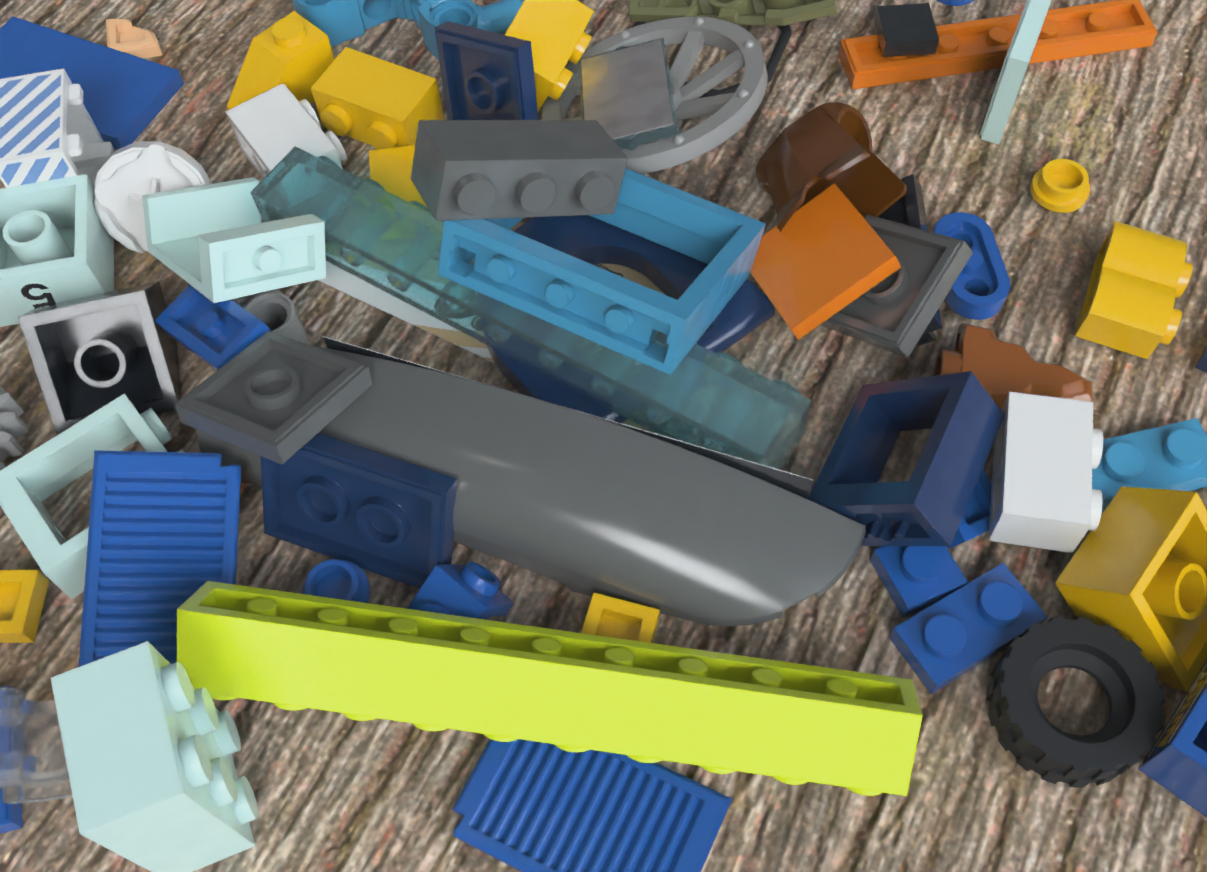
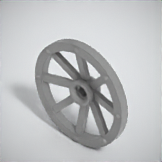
[542,16,768,174]

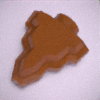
[933,323,1092,409]

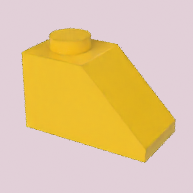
[226,11,335,110]

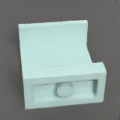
[142,177,326,303]

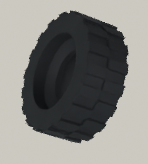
[986,616,1166,788]

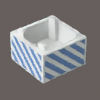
[0,69,114,188]

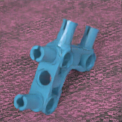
[292,0,524,60]

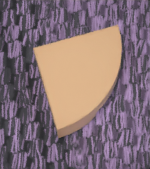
[106,19,162,59]

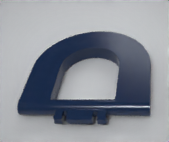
[479,215,775,425]

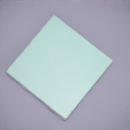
[980,0,1052,145]

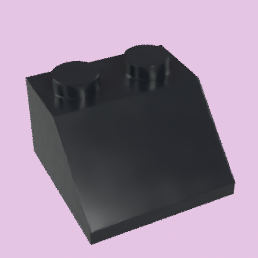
[18,281,181,435]

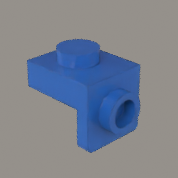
[407,561,514,620]

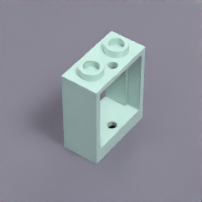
[0,394,185,599]

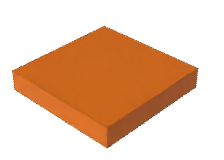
[750,183,901,340]

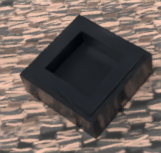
[874,3,939,57]

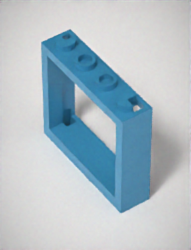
[438,168,766,375]

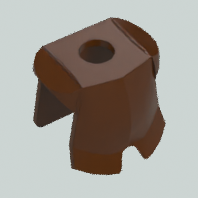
[756,102,907,232]

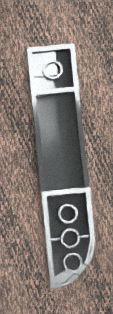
[197,345,866,626]

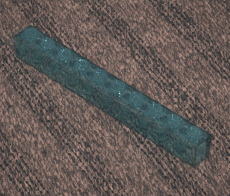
[250,146,812,470]

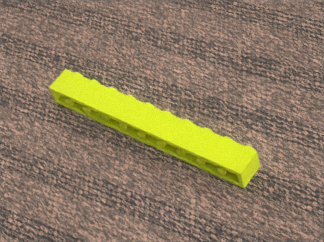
[177,581,923,796]

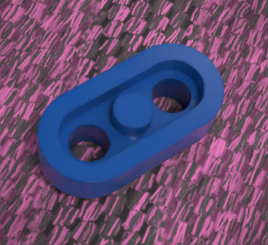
[933,212,1010,320]

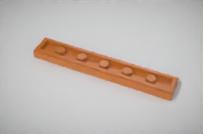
[838,0,1158,90]

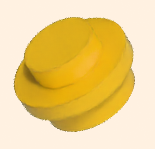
[1030,159,1090,213]

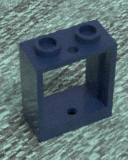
[808,371,1005,546]

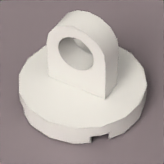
[94,141,212,254]

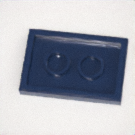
[260,433,457,589]

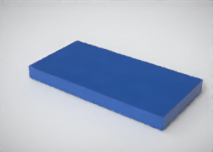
[0,16,184,150]

